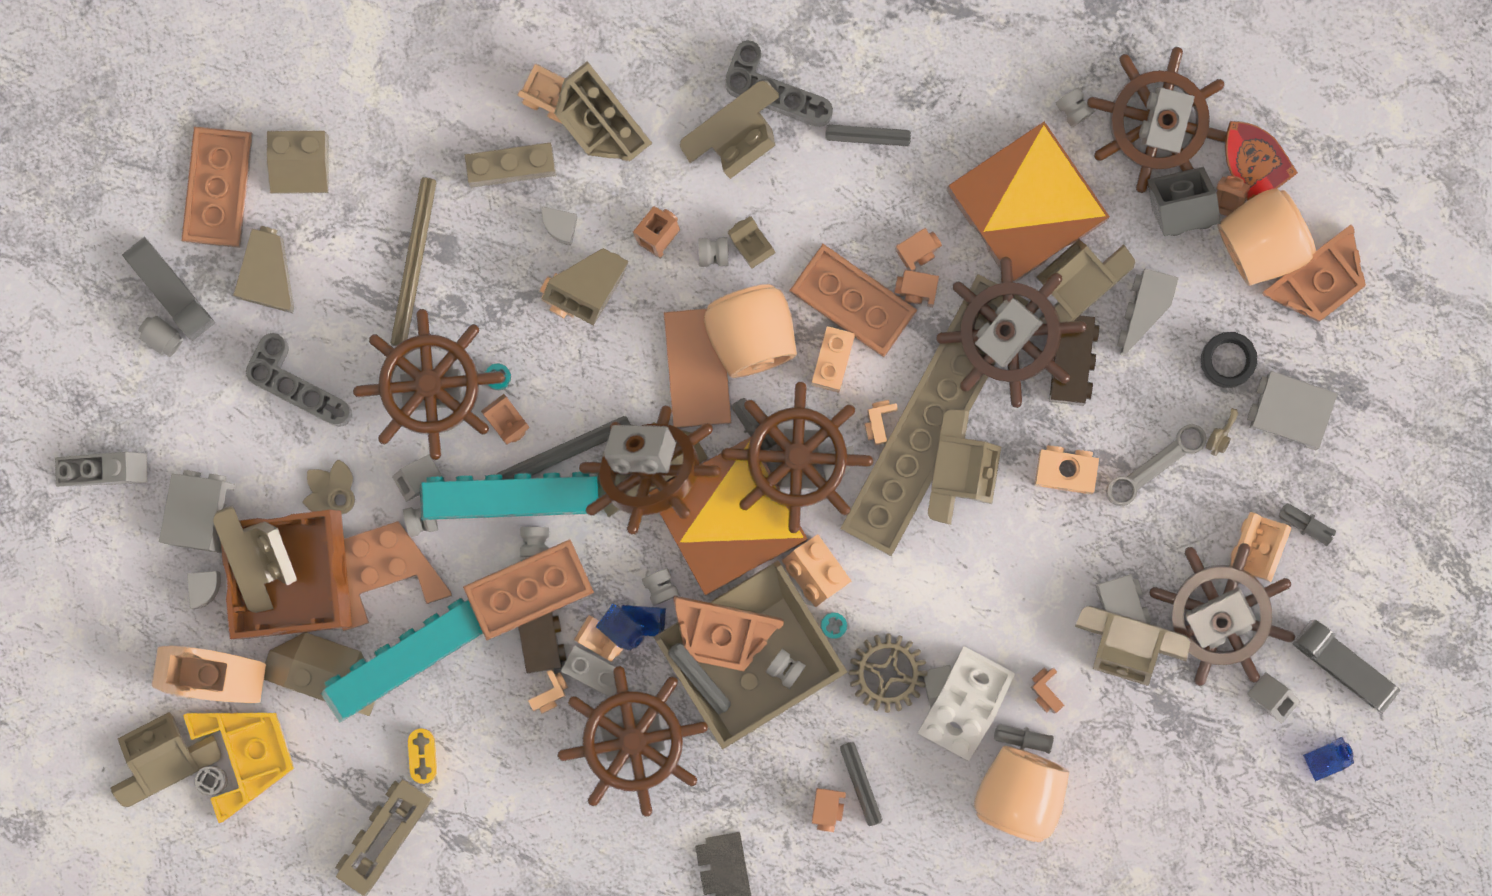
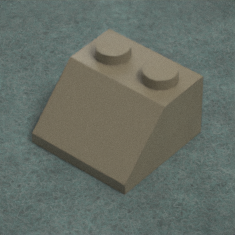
[267,131,329,194]

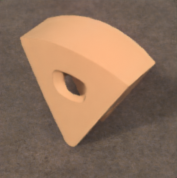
[152,645,266,703]

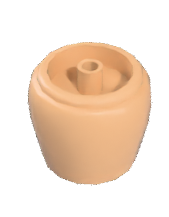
[1217,188,1316,286]
[704,284,797,378]
[974,746,1069,842]

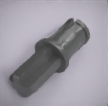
[732,398,777,450]
[1279,503,1336,546]
[994,724,1054,754]

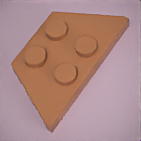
[1262,224,1366,322]
[673,595,784,671]

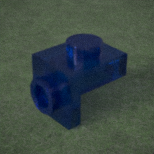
[595,604,648,651]
[618,605,666,637]
[1303,737,1354,782]

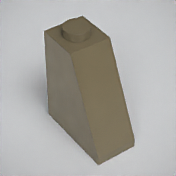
[233,226,294,313]
[542,248,629,326]

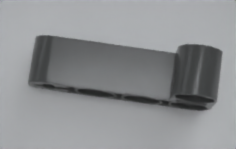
[725,40,833,127]
[122,236,215,341]
[246,333,352,427]
[1292,619,1401,714]

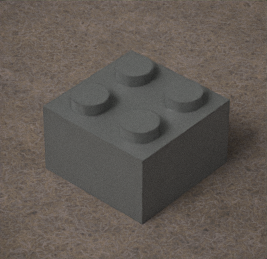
[1147,167,1221,236]

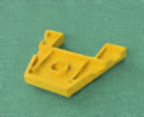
[183,713,295,823]

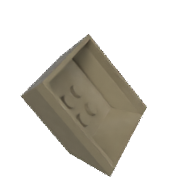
[654,561,848,750]

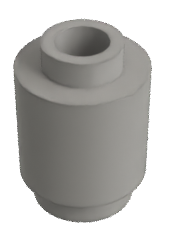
[138,316,183,357]

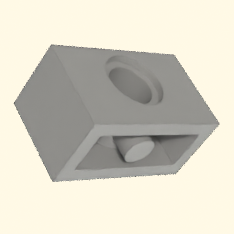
[561,645,627,697]

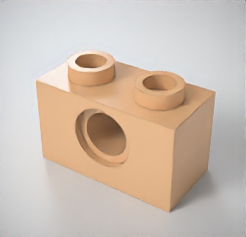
[811,326,855,393]
[1034,445,1099,495]

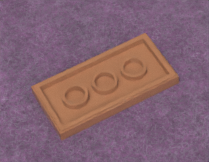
[181,127,253,248]
[789,244,917,358]
[664,309,731,428]
[463,539,594,641]

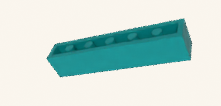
[420,472,598,520]
[321,598,483,723]

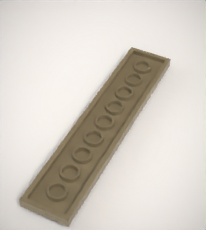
[840,274,1029,556]

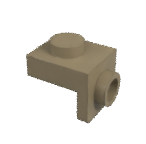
[728,216,775,269]

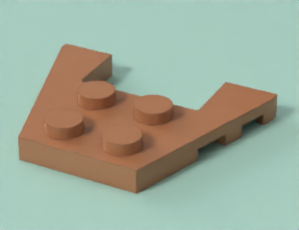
[342,521,452,631]

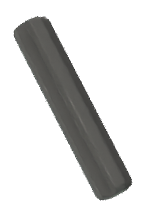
[825,124,911,146]
[668,643,731,714]
[840,742,882,826]

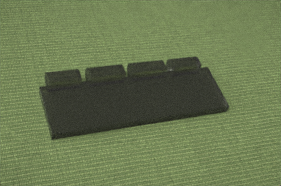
[695,832,751,896]

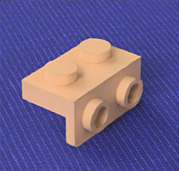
[518,64,565,123]
[1230,512,1291,582]
[782,534,852,607]

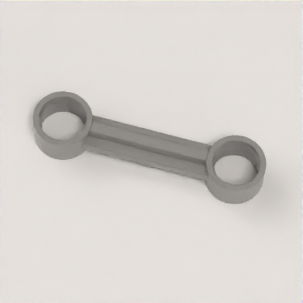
[1106,424,1207,506]

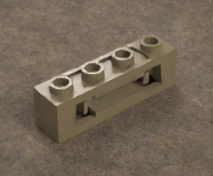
[335,779,433,896]

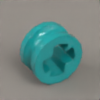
[485,363,511,390]
[821,612,847,639]

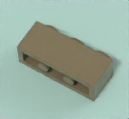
[464,142,556,188]

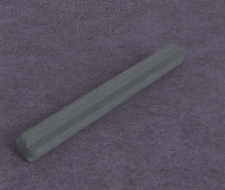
[496,416,631,480]

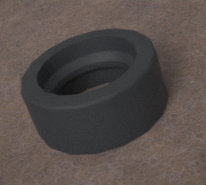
[1201,332,1258,388]

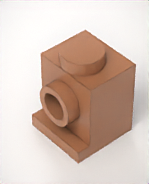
[633,206,680,258]
[895,228,942,271]
[894,270,939,308]
[812,788,846,832]

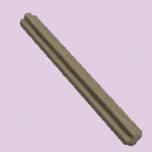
[391,177,437,347]

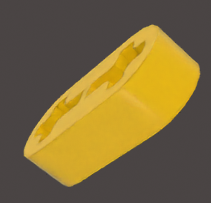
[408,728,437,784]

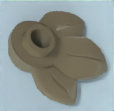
[1206,408,1238,456]
[303,460,355,514]

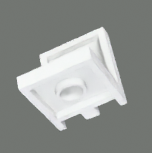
[918,646,1015,761]

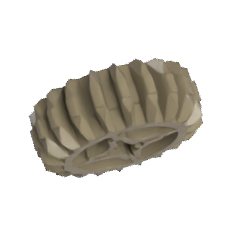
[848,633,928,713]

